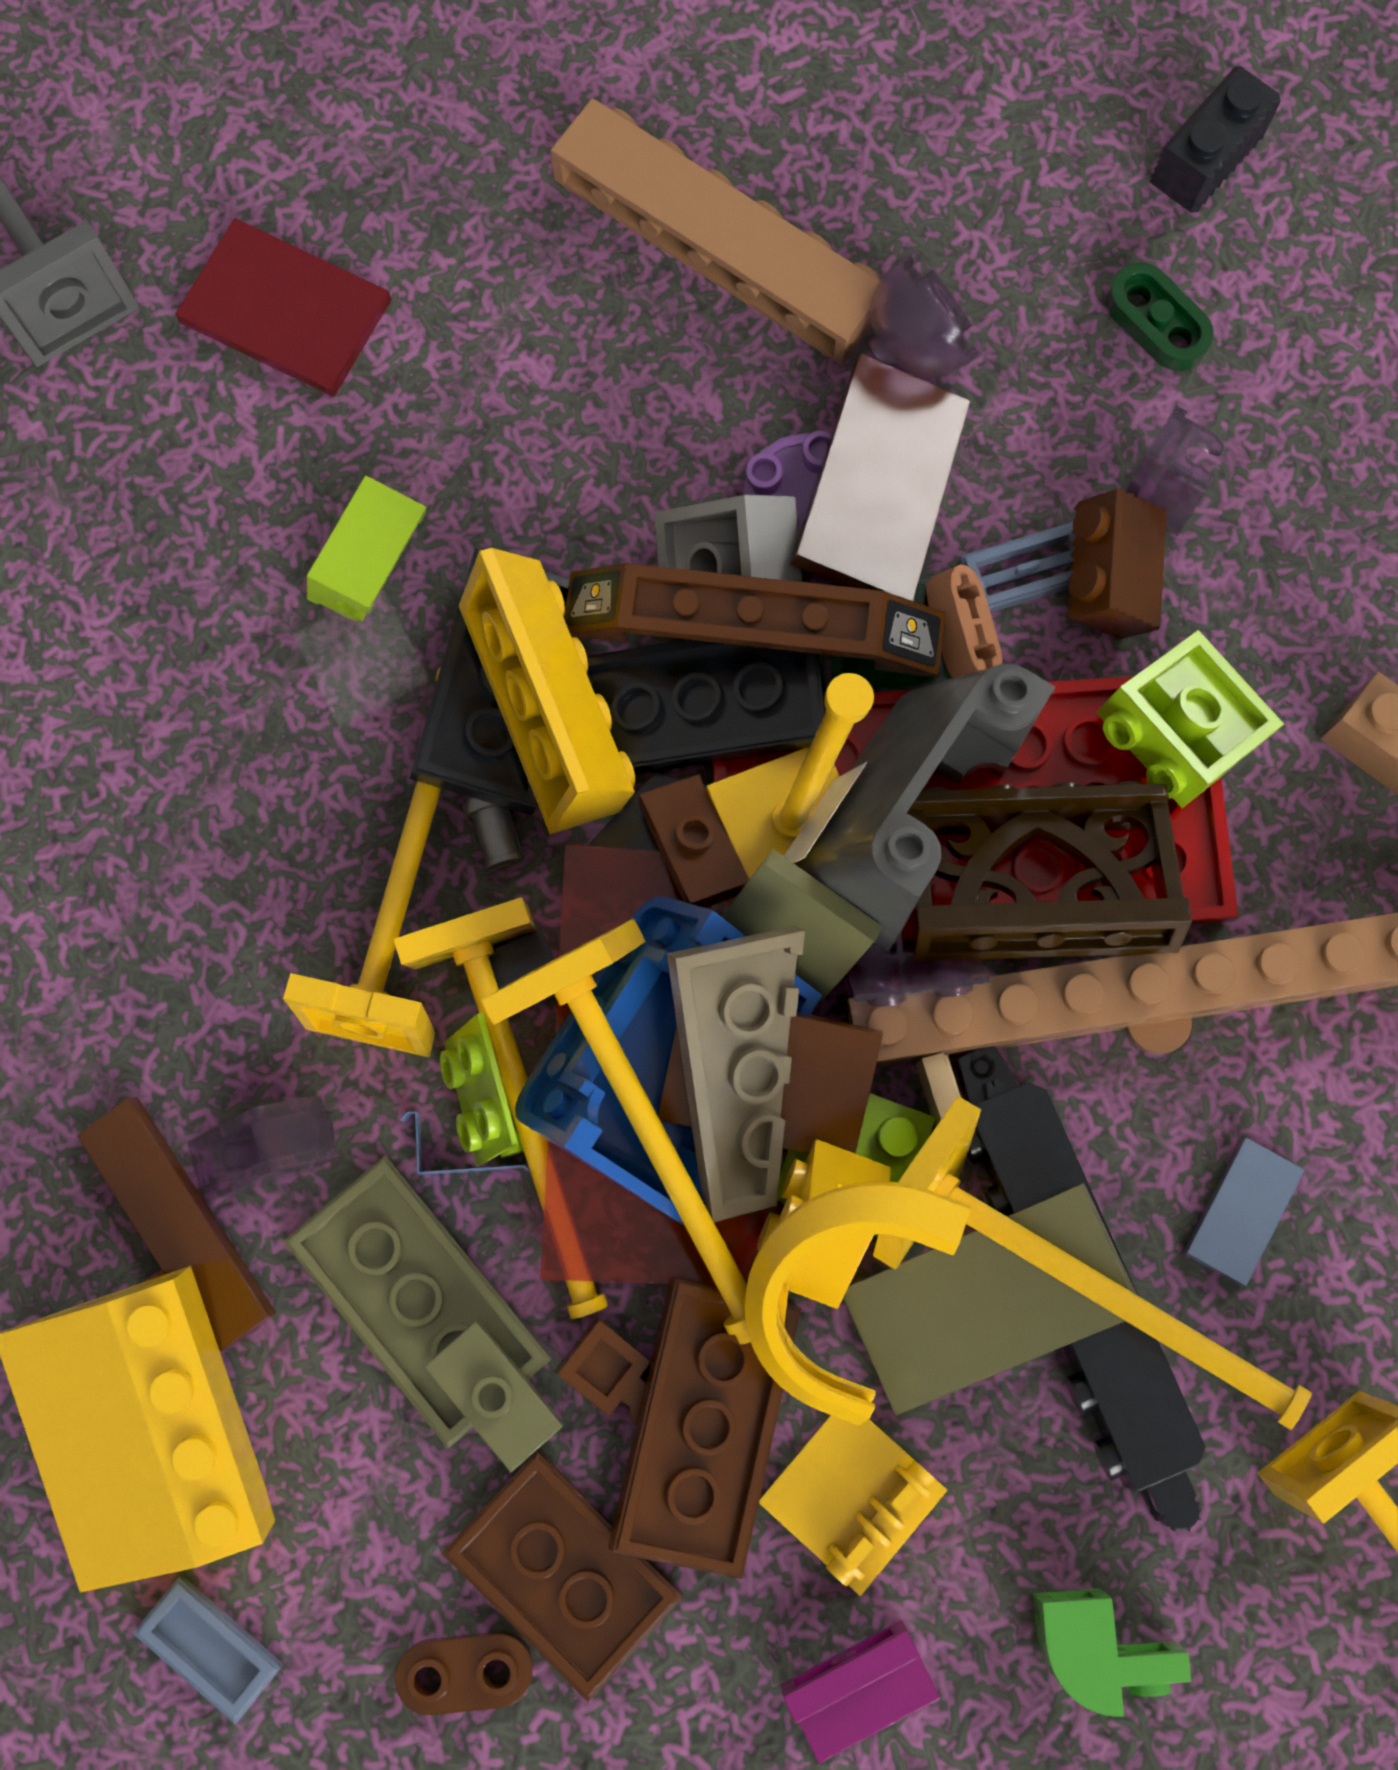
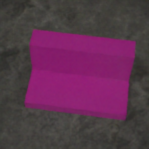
[781,1620,940,1764]

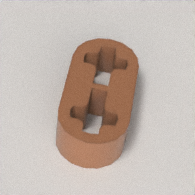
[926,564,1003,678]

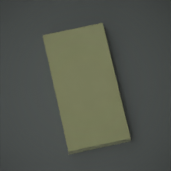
[283,1155,552,1449]
[843,1183,1137,1416]

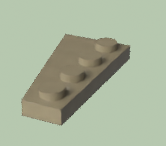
[667,926,805,1222]

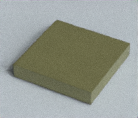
[722,849,883,1008]

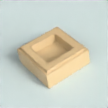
[915,1052,961,1126]

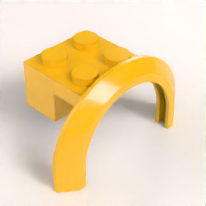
[745,1139,971,1426]

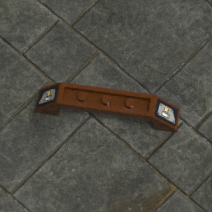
[564,563,945,677]

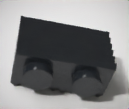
[1149,66,1281,213]

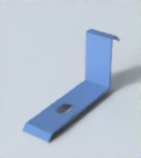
[400,1111,530,1175]

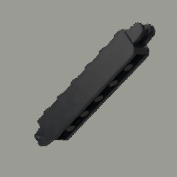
[955,1046,1206,1532]

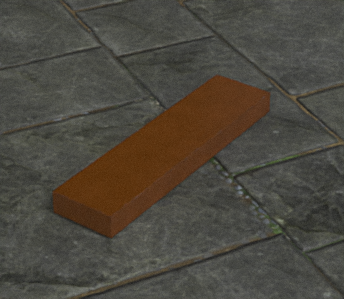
[77,1097,276,1353]

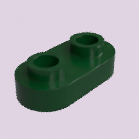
[1107,262,1213,371]

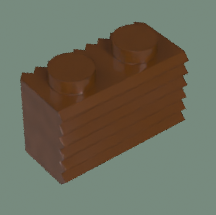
[1066,489,1167,639]

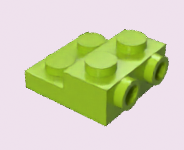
[1096,630,1284,808]

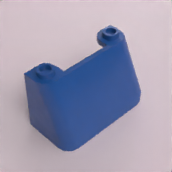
[515,896,822,1224]

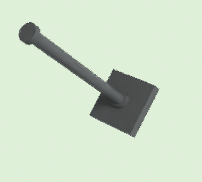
[0,176,140,367]

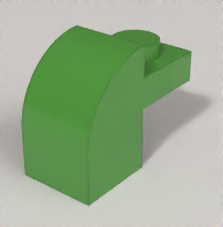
[1032,1588,1191,1717]

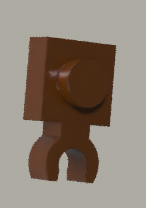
[554,1317,651,1426]

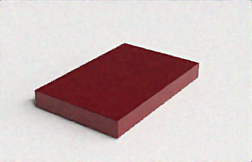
[175,218,392,397]

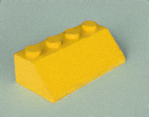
[459,548,635,835]

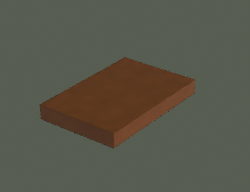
[658,1012,883,1154]
[442,1450,683,1702]

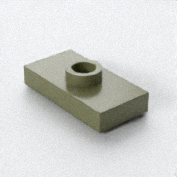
[424,1321,565,1472]

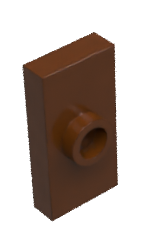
[638,774,749,907]

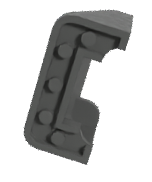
[794,664,1055,951]

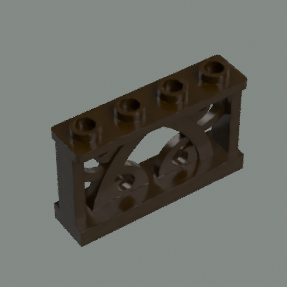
[907,780,1192,961]

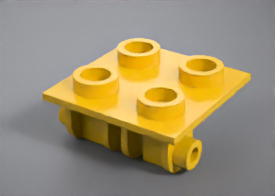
[759,1415,948,1596]

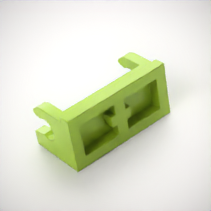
[307,475,427,622]

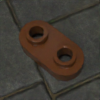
[395,1631,534,1715]

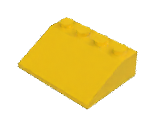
[0,1266,275,1593]

